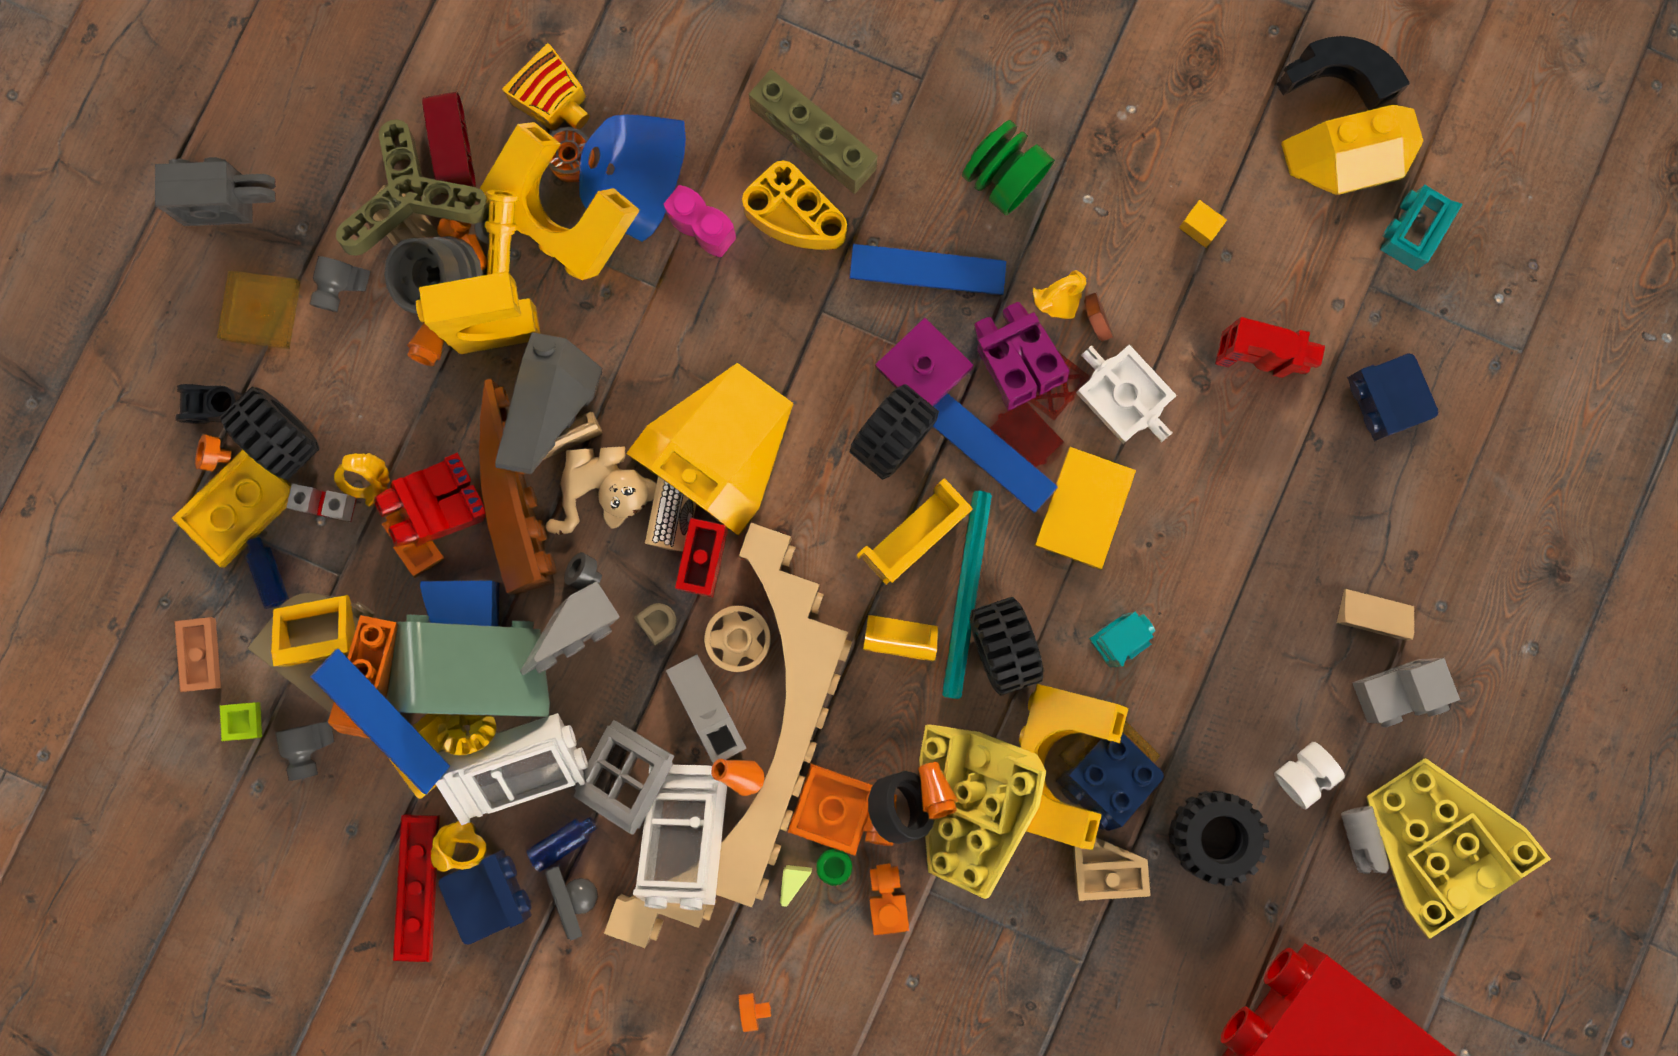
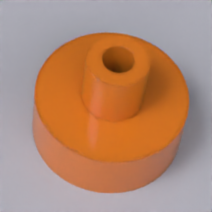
[195,434,232,471]
[739,993,771,1032]

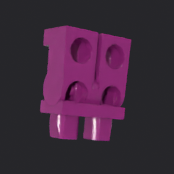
[974,302,1070,411]

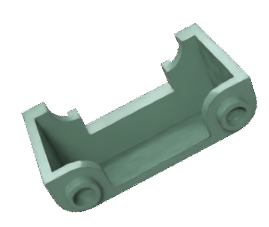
[388,615,550,717]

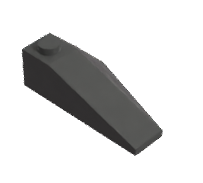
[495,332,602,474]

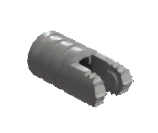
[1341,806,1390,874]

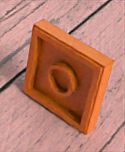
[788,763,873,856]

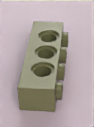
[748,69,878,194]

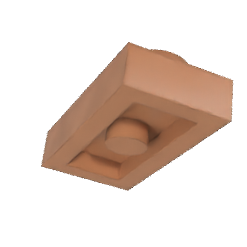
[175,617,221,692]

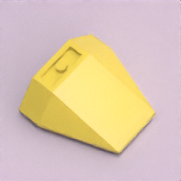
[919,725,1046,899]
[1366,758,1551,940]

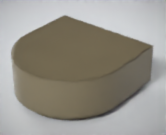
[634,603,677,646]

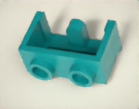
[1380,184,1463,271]
[1089,611,1155,667]

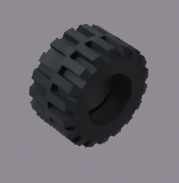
[849,384,939,480]
[220,386,320,480]
[970,597,1044,696]
[1169,790,1270,886]

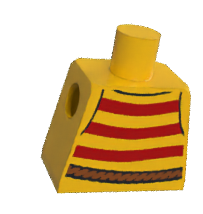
[502,43,590,130]

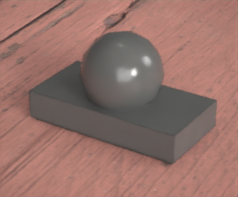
[544,865,598,941]

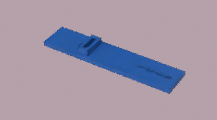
[849,244,1006,295]
[933,393,1058,513]
[310,649,450,794]

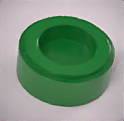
[817,848,852,886]

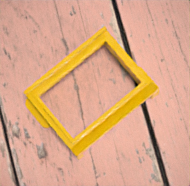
[856,478,973,585]

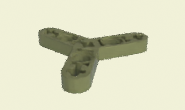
[336,119,489,256]

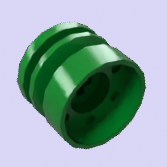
[962,120,1055,215]

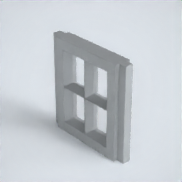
[574,720,674,835]

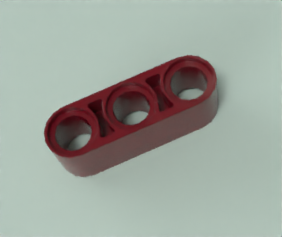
[422,91,476,194]

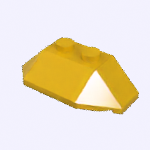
[1281,105,1423,195]

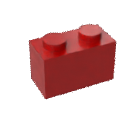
[675,518,728,598]

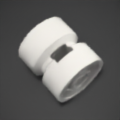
[1274,742,1345,810]

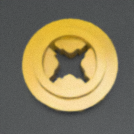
[437,714,497,755]

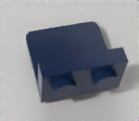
[1347,354,1438,441]
[1056,732,1164,831]
[438,849,532,945]

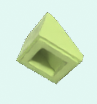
[780,865,812,907]

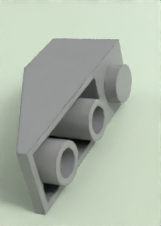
[520,582,620,675]
[666,655,747,764]

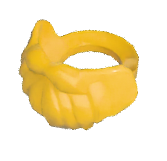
[1033,270,1087,319]
[334,453,390,507]
[431,821,487,872]

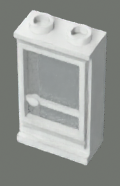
[436,713,588,825]
[633,765,727,910]

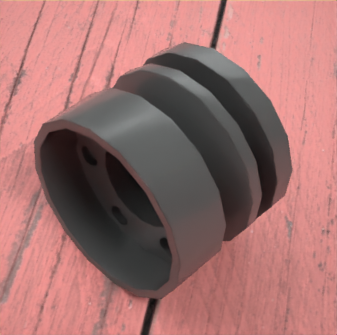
[384,236,482,314]

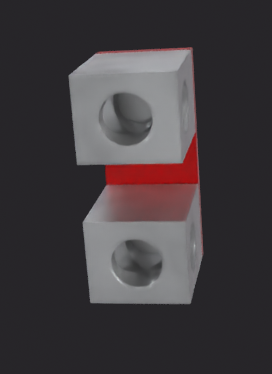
[286,484,357,522]

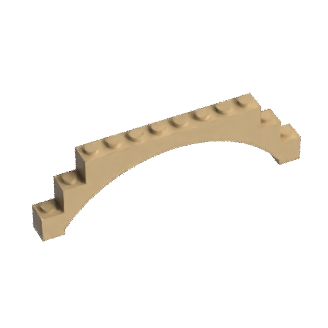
[604,523,852,948]

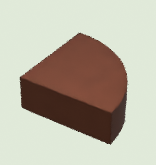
[1084,292,1113,342]

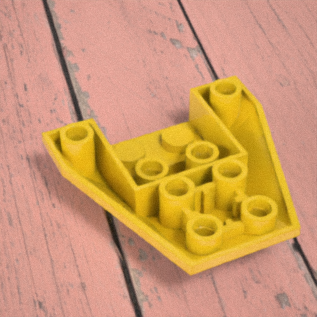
[626,363,794,536]

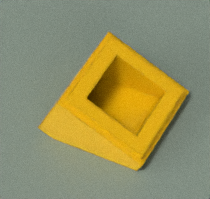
[1179,200,1227,248]

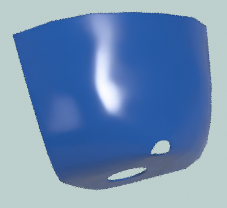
[579,114,686,242]

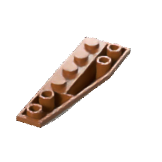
[479,379,557,595]

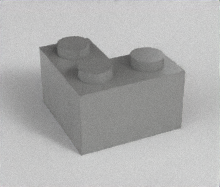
[1353,658,1460,727]

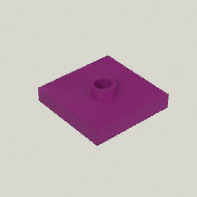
[875,318,974,406]

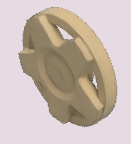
[704,606,771,672]

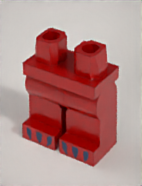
[1215,317,1325,378]
[374,452,486,547]

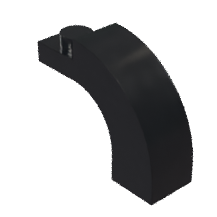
[1277,36,1410,111]

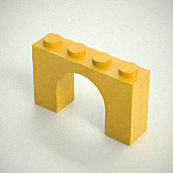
[480,122,640,280]
[416,271,541,354]
[1019,684,1129,850]

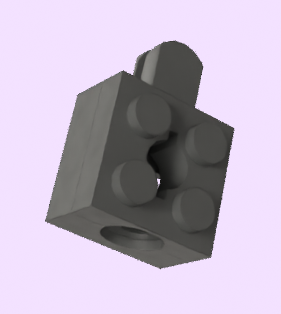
[155,157,276,226]

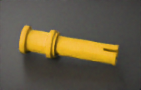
[485,190,519,275]

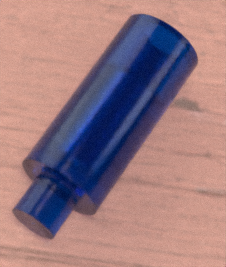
[245,537,289,609]
[526,816,597,872]

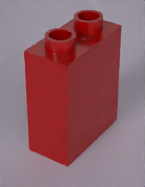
[1220,943,1457,1056]

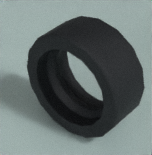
[868,771,935,844]

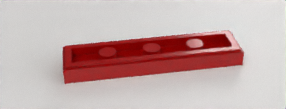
[393,814,440,962]

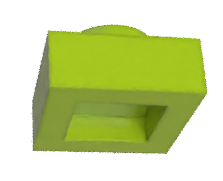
[220,702,262,741]

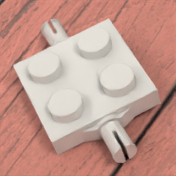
[1076,345,1177,444]

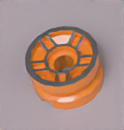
[548,127,596,182]

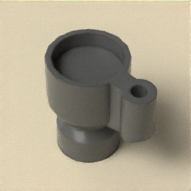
[309,256,371,312]
[275,721,335,781]

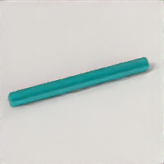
[942,491,992,699]

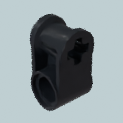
[175,384,243,424]

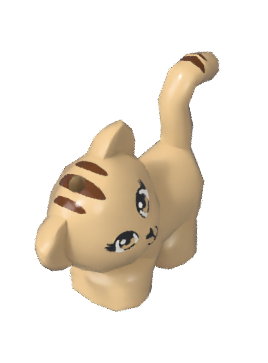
[545,446,657,535]

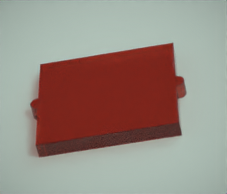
[989,402,1064,468]

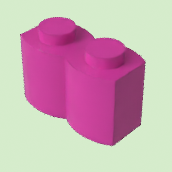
[664,185,736,257]

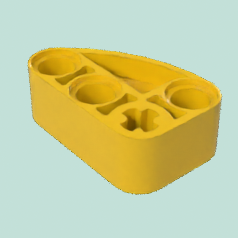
[742,160,847,250]

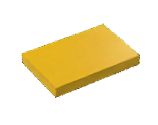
[1034,447,1136,570]
[172,449,291,568]

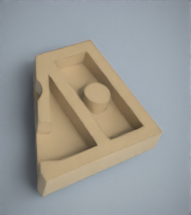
[1073,838,1151,901]

